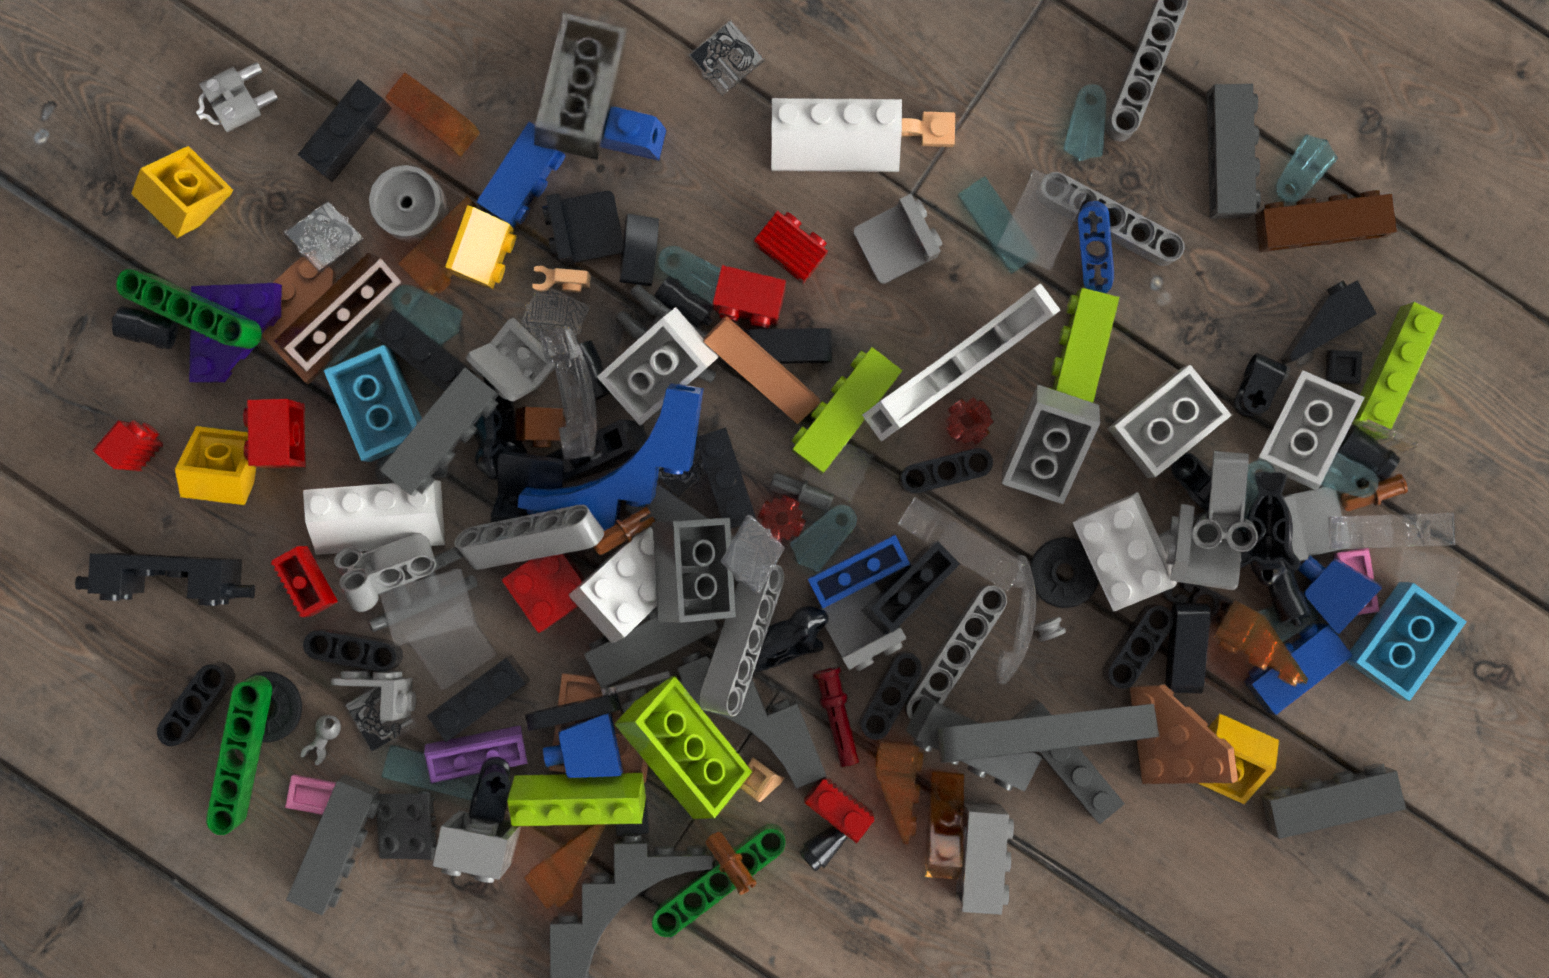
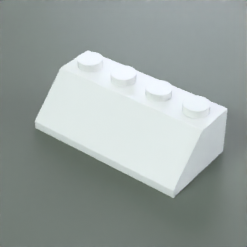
[771,98,902,172]
[303,480,445,555]

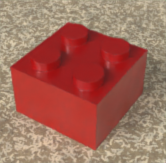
[713,265,786,329]
[243,399,306,468]
[502,553,585,633]

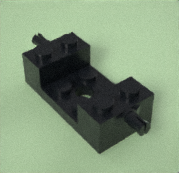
[75,553,256,606]

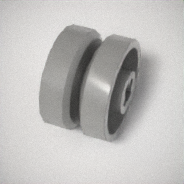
[369,165,449,244]

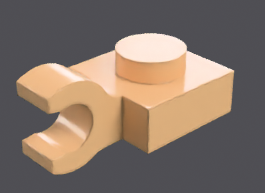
[901,111,955,147]
[532,266,591,293]

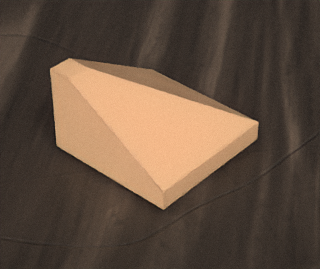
[740,757,784,802]

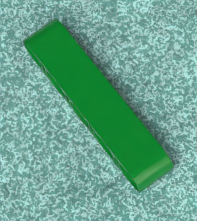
[116,269,262,349]
[206,675,272,835]
[652,823,785,938]

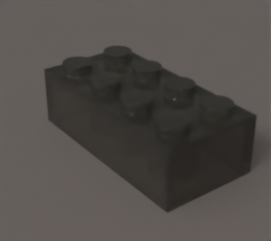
[534,13,627,160]

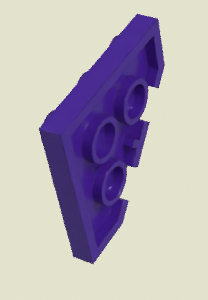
[189,283,282,383]

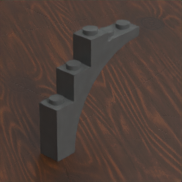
[621,651,827,789]
[550,834,714,978]

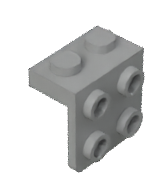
[853,194,942,284]
[466,318,560,401]
[1283,486,1348,561]
[1166,504,1243,590]
[820,583,907,671]
[331,670,416,721]

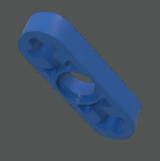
[1078,201,1114,293]

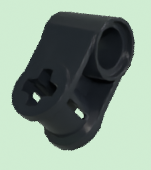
[1234,352,1287,417]
[1172,453,1212,512]
[469,757,510,823]

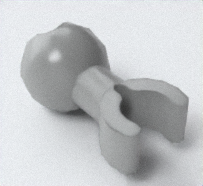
[300,715,341,765]

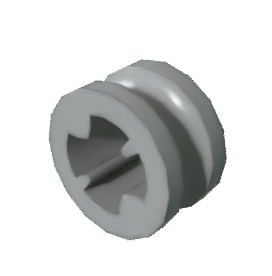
[1033,616,1066,642]

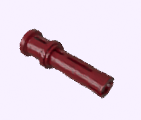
[812,666,860,767]

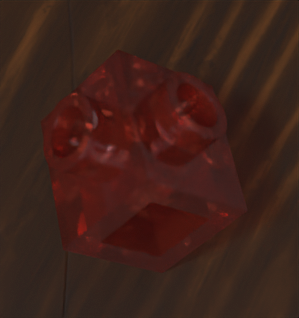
[945,397,994,445]
[757,494,806,543]

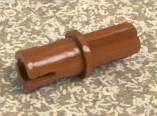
[1340,474,1408,511]
[593,506,655,555]
[706,831,757,895]

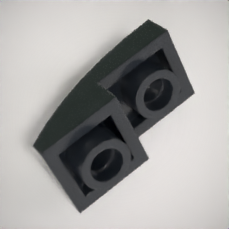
[619,214,659,287]

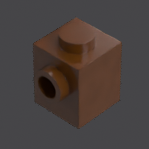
[515,407,567,448]

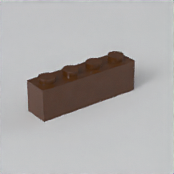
[1255,190,1397,253]
[274,253,401,371]

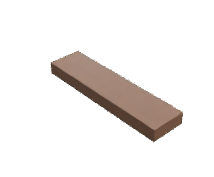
[703,316,820,424]

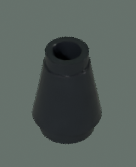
[799,826,848,872]

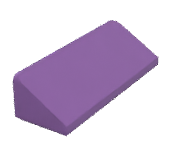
[424,726,528,783]

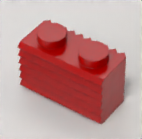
[753,211,828,285]
[93,420,163,472]
[271,546,338,618]
[804,777,875,844]

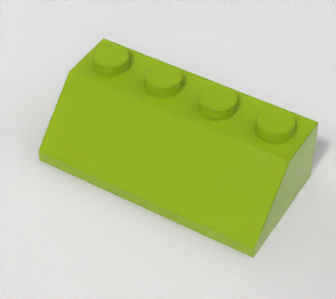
[614,676,752,819]

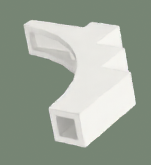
[862,284,1060,442]

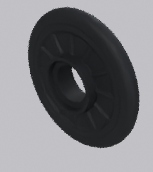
[1029,537,1099,608]
[242,672,302,743]

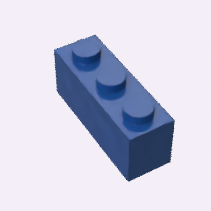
[476,122,565,229]
[807,535,910,608]
[1243,623,1353,715]

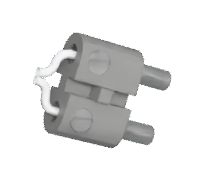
[196,62,278,132]

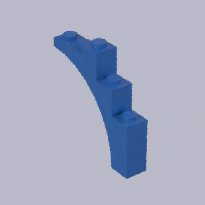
[518,383,704,531]

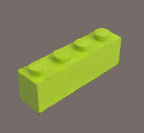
[1050,288,1120,403]
[1352,302,1444,435]
[791,347,903,475]
[507,773,646,826]

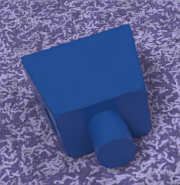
[600,107,667,161]
[1298,555,1382,634]
[543,713,623,778]

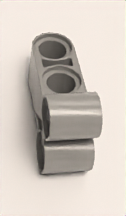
[1192,451,1258,552]
[334,534,436,612]

